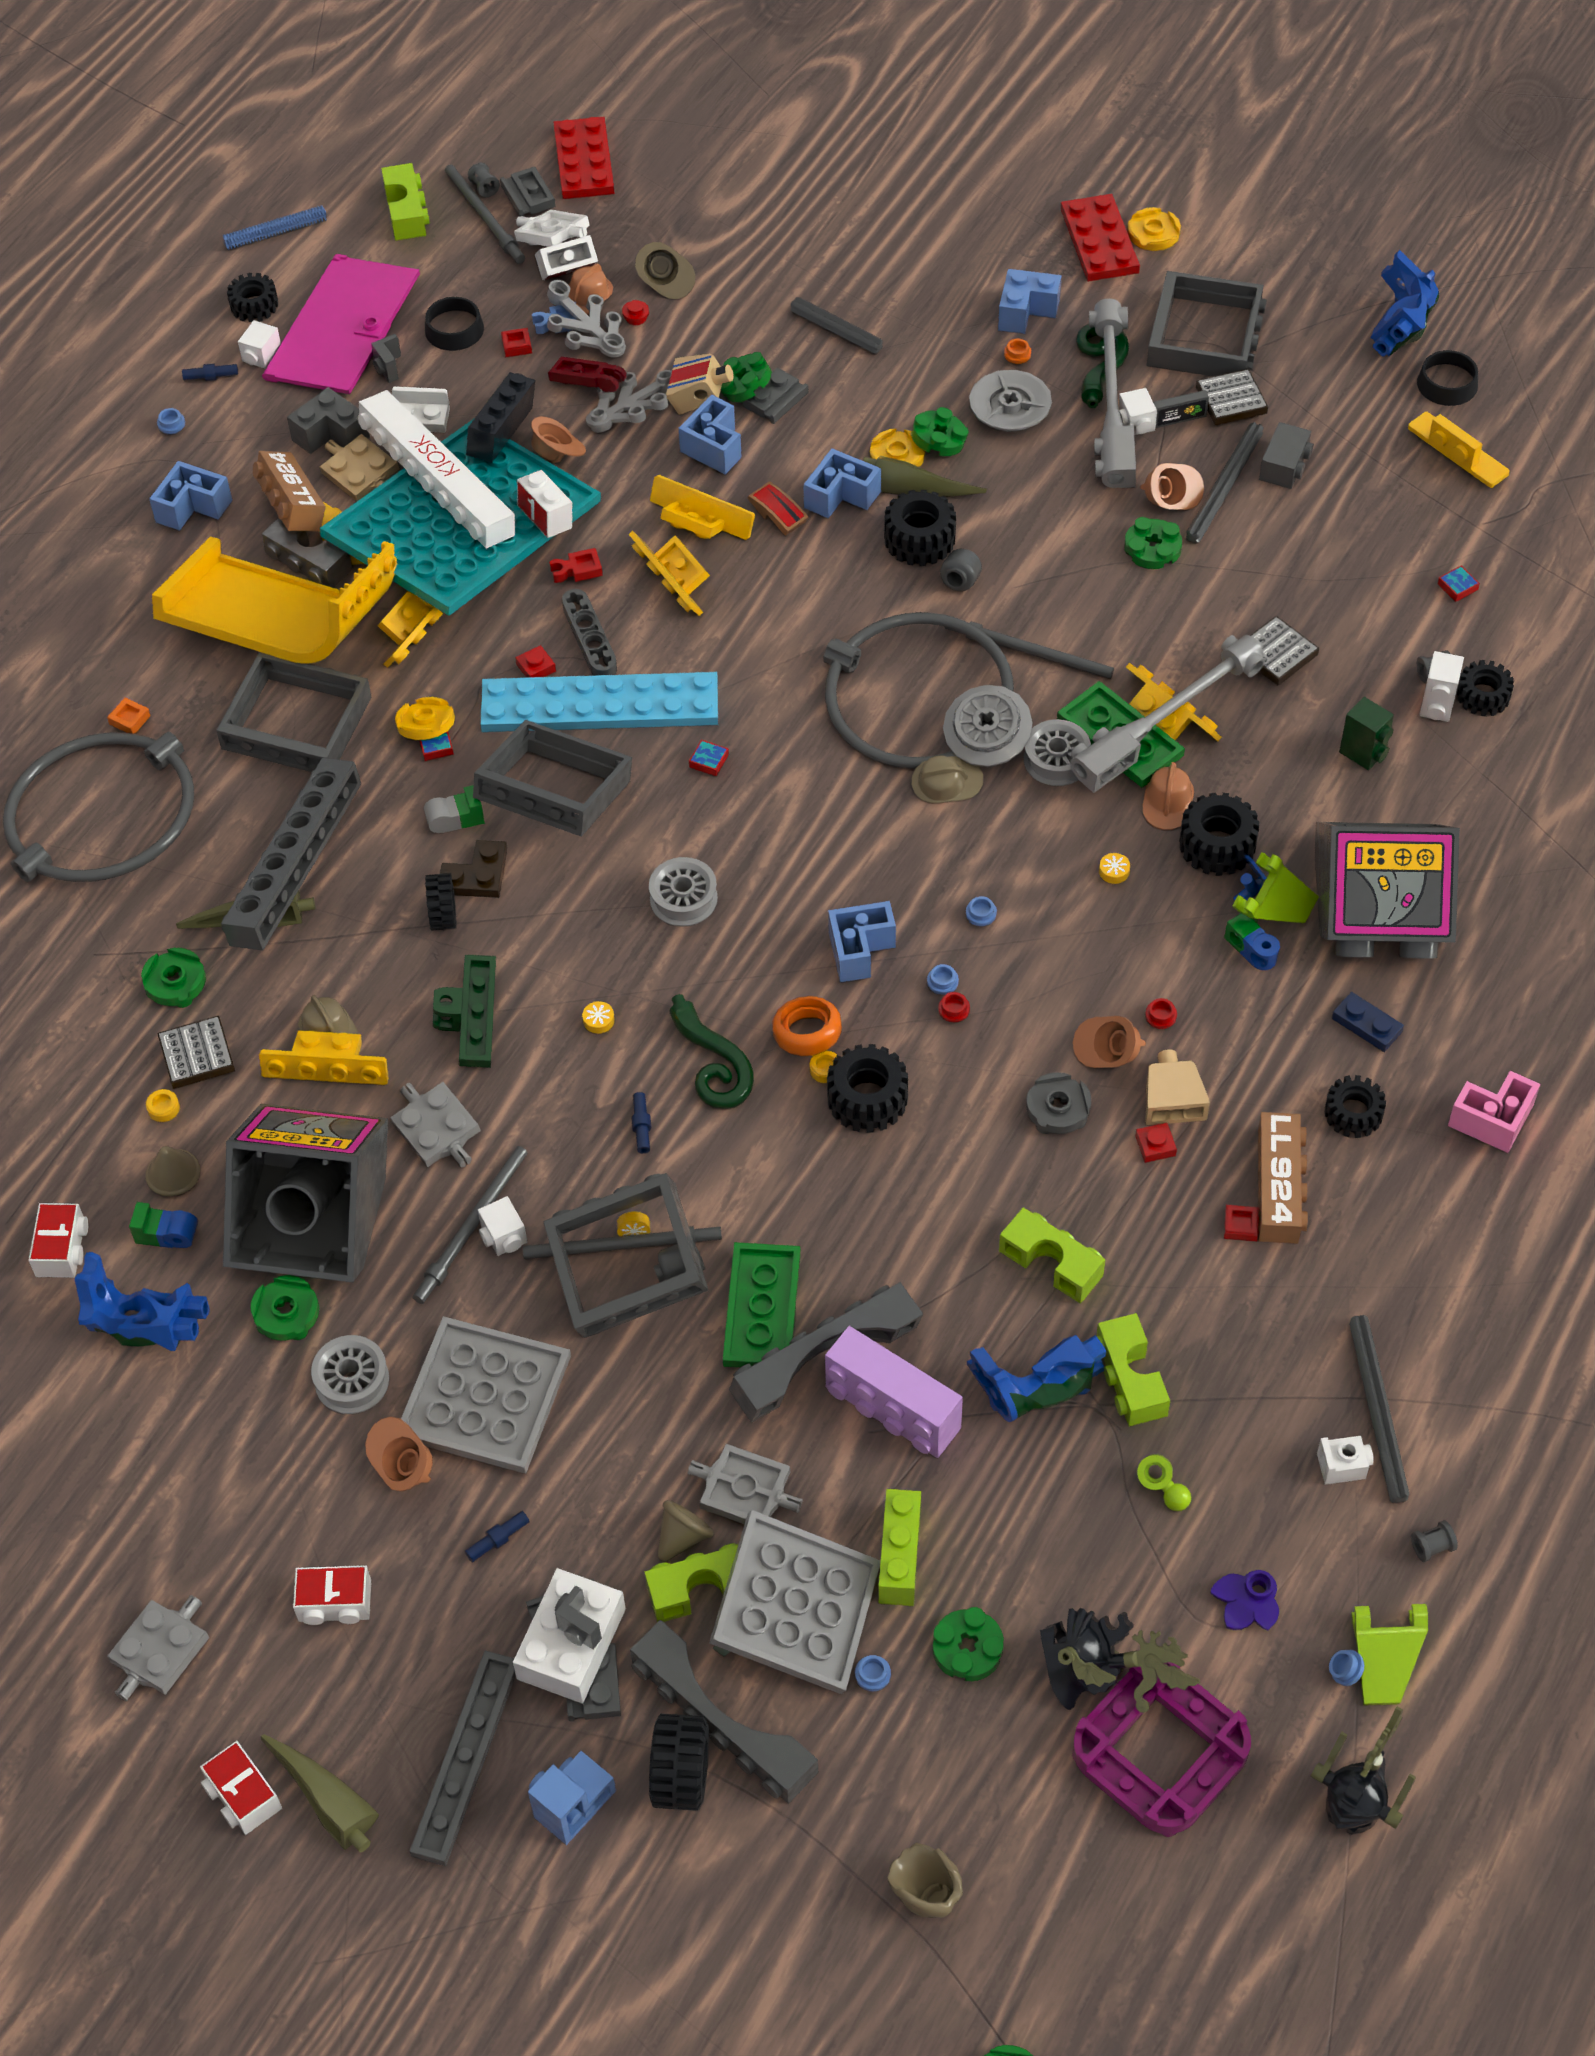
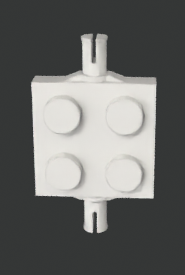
[514,209,590,247]

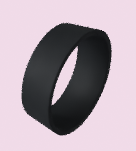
[425,297,484,351]
[1417,350,1478,406]

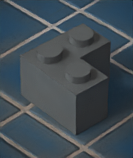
[287,387,370,454]

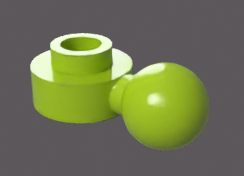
[1137,1454,1191,1511]

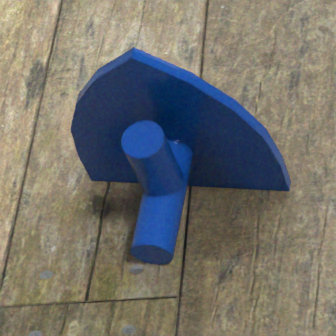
[1233,854,1267,900]

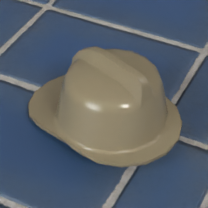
[635,242,695,299]
[911,756,983,803]
[298,994,358,1034]

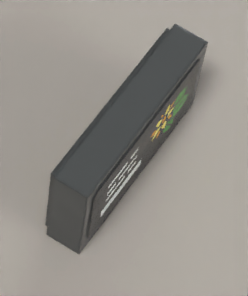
[1153,390,1209,428]

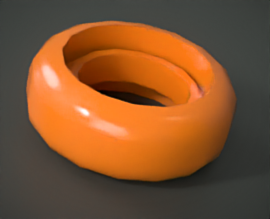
[772,996,842,1056]

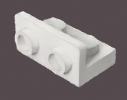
[392,387,450,433]

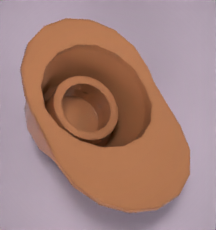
[568,263,613,315]
[531,416,586,463]
[1140,463,1204,510]
[1143,762,1194,830]
[1073,1016,1146,1068]
[365,1417,433,1492]

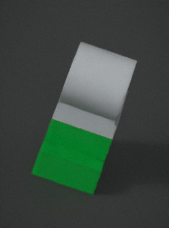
[423,785,485,833]

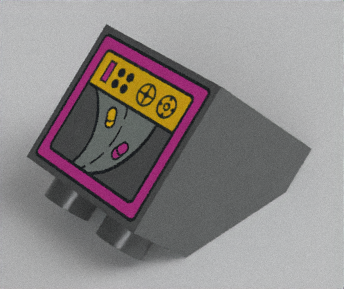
[1315,822,1460,958]
[223,1103,388,1282]

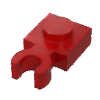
[549,548,603,583]

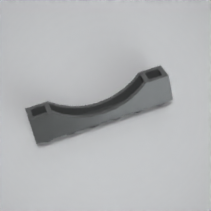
[729,1282,923,1423]
[630,1620,819,1804]

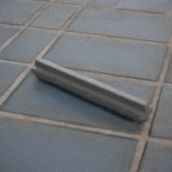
[791,297,883,354]

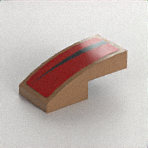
[747,482,809,536]

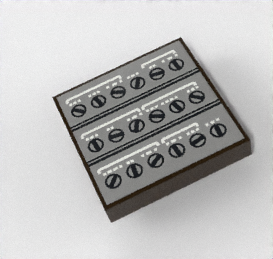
[1196,369,1268,425]
[1250,616,1319,686]
[157,1015,235,1089]

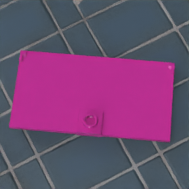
[262,254,420,394]

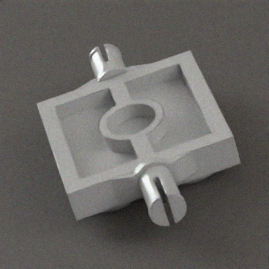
[390,1082,481,1167]
[688,1444,803,1524]
[107,1595,209,1702]

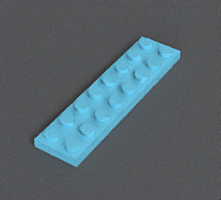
[481,672,718,732]

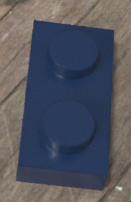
[1332,991,1404,1052]

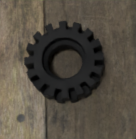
[227,273,278,322]
[1457,660,1514,716]
[425,873,457,931]
[1324,1075,1386,1138]

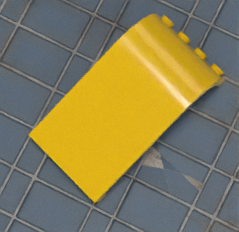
[152,536,397,664]

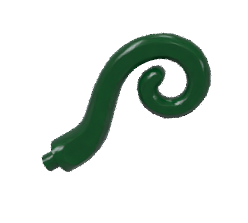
[1076,324,1129,408]
[669,994,754,1109]

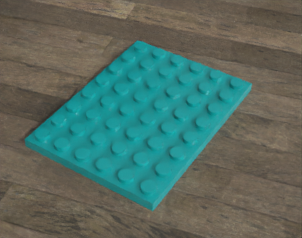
[320,418,601,616]

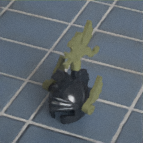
[1040,1608,1200,1713]
[1311,1706,1416,1835]

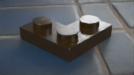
[440,840,507,898]

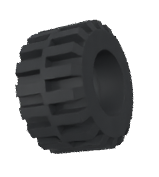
[884,489,956,566]
[1179,792,1259,876]
[827,1044,908,1133]
[649,1713,709,1811]

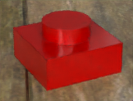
[515,645,556,678]
[1135,1123,1177,1163]

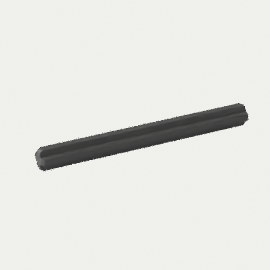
[1186,422,1264,544]
[1349,1315,1410,1503]

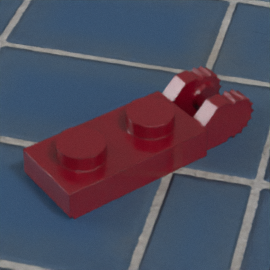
[548,356,627,393]

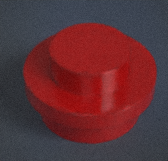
[622,300,649,325]
[938,992,970,1023]
[1145,998,1177,1029]

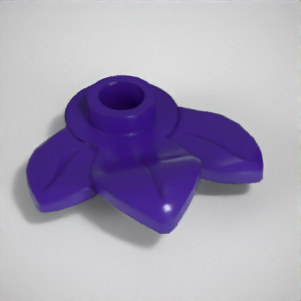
[1210,1570,1279,1630]

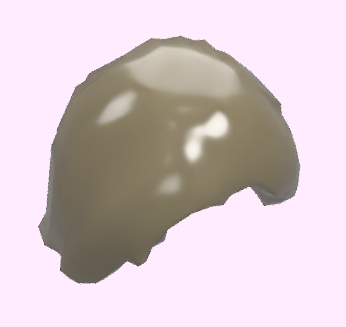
[887,1843,963,1918]

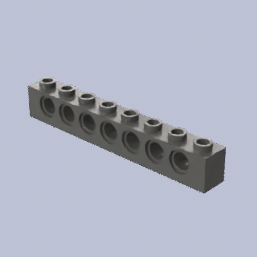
[221,758,361,951]

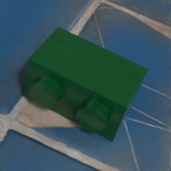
[1339,696,1394,771]

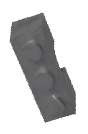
[262,518,353,588]

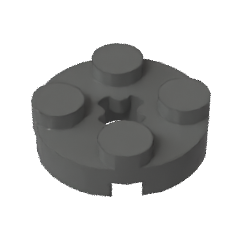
[1026,1072,1091,1134]

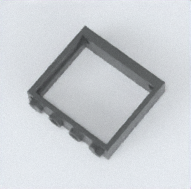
[1147,271,1267,376]
[216,652,372,772]
[473,720,632,837]
[543,1173,708,1338]

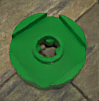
[721,352,772,402]
[911,407,969,456]
[1124,517,1182,569]
[141,948,206,1008]
[250,1275,320,1341]
[932,1607,1004,1681]

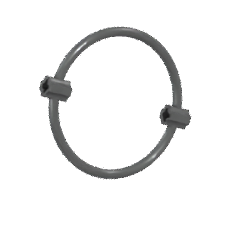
[823,612,1014,769]
[3,731,194,882]

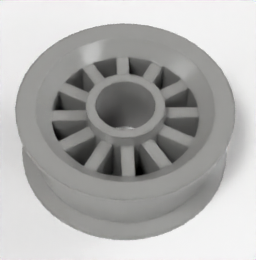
[1024,719,1091,786]
[649,857,718,926]
[311,1335,389,1414]

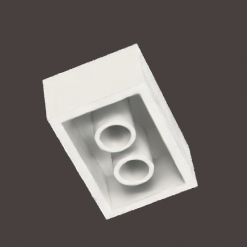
[513,1568,626,1704]

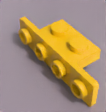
[1408,411,1510,488]
[650,475,755,540]
[628,530,710,616]
[377,590,443,668]
[1126,663,1222,742]
[259,1030,389,1085]

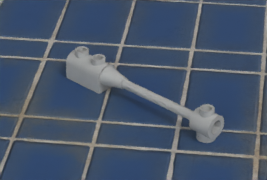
[1089,299,1136,488]
[1070,635,1265,793]

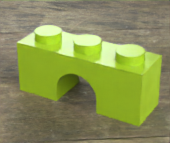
[381,163,430,241]
[999,1207,1105,1304]
[1097,1313,1170,1426]
[879,1489,921,1606]
[644,1543,738,1622]

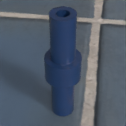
[182,363,238,381]
[631,1092,652,1154]
[464,1511,530,1563]

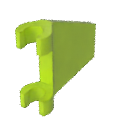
[1232,852,1319,923]
[1351,1604,1428,1706]

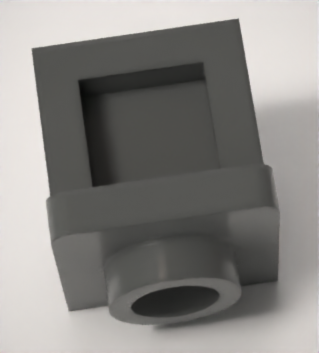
[371,334,401,383]
[555,1586,602,1650]

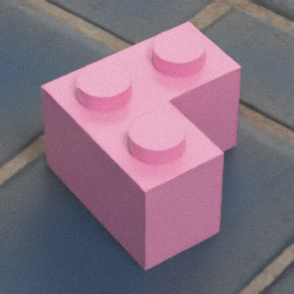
[1448,1071,1540,1153]

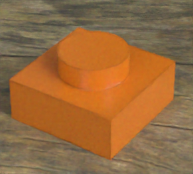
[107,697,151,734]

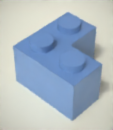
[998,269,1062,334]
[679,394,742,475]
[803,448,881,518]
[149,461,232,531]
[828,901,896,982]
[528,1751,616,1845]

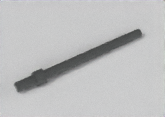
[445,164,525,264]
[945,621,1114,679]
[412,1146,528,1304]
[523,1226,722,1259]

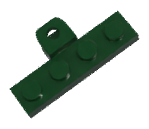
[433,955,496,1068]

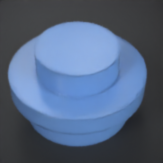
[157,408,185,434]
[966,896,997,926]
[927,964,959,995]
[1329,1650,1364,1686]
[855,1655,891,1691]

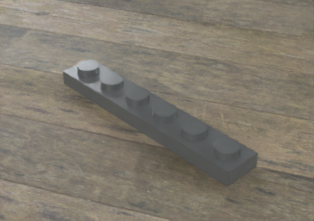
[410,1650,516,1866]

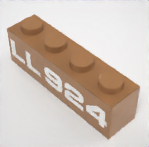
[253,451,326,532]
[1258,1112,1308,1244]

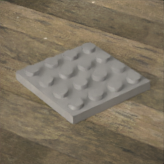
[401,1316,571,1474]
[709,1510,881,1694]

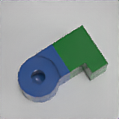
[1224,913,1280,970]
[129,1202,198,1248]

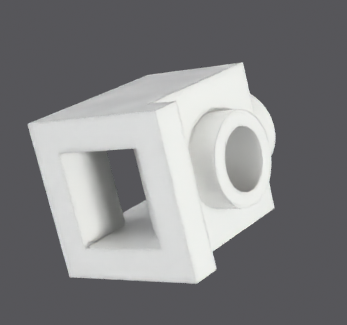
[1317,1436,1373,1485]

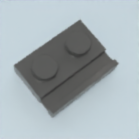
[500,167,556,217]
[743,367,808,424]
[567,1643,621,1721]

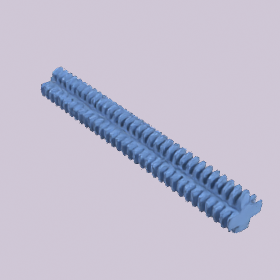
[223,205,327,250]

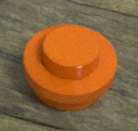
[1004,338,1031,364]

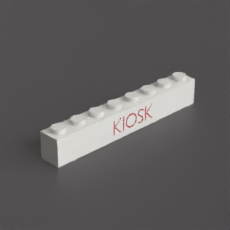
[358,390,515,549]

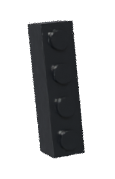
[466,372,536,463]

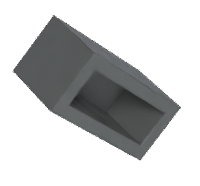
[1259,422,1314,489]

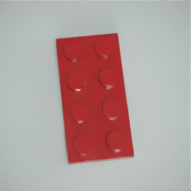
[553,116,615,199]
[1061,194,1140,282]

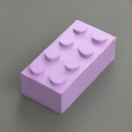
[825,1325,963,1458]

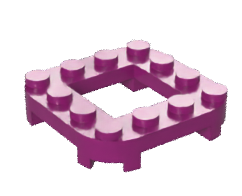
[1072,1662,1251,1837]

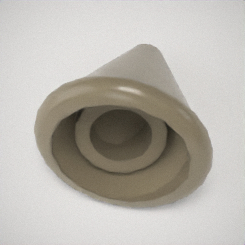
[145,1146,200,1197]
[658,1500,714,1562]

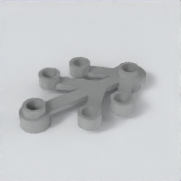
[547,280,626,357]
[586,370,672,433]

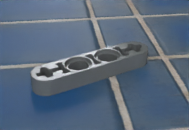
[562,589,617,676]

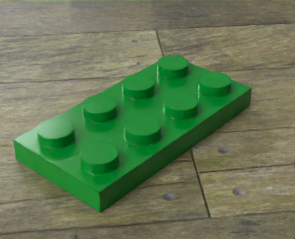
[1057,681,1185,788]
[723,1242,801,1368]

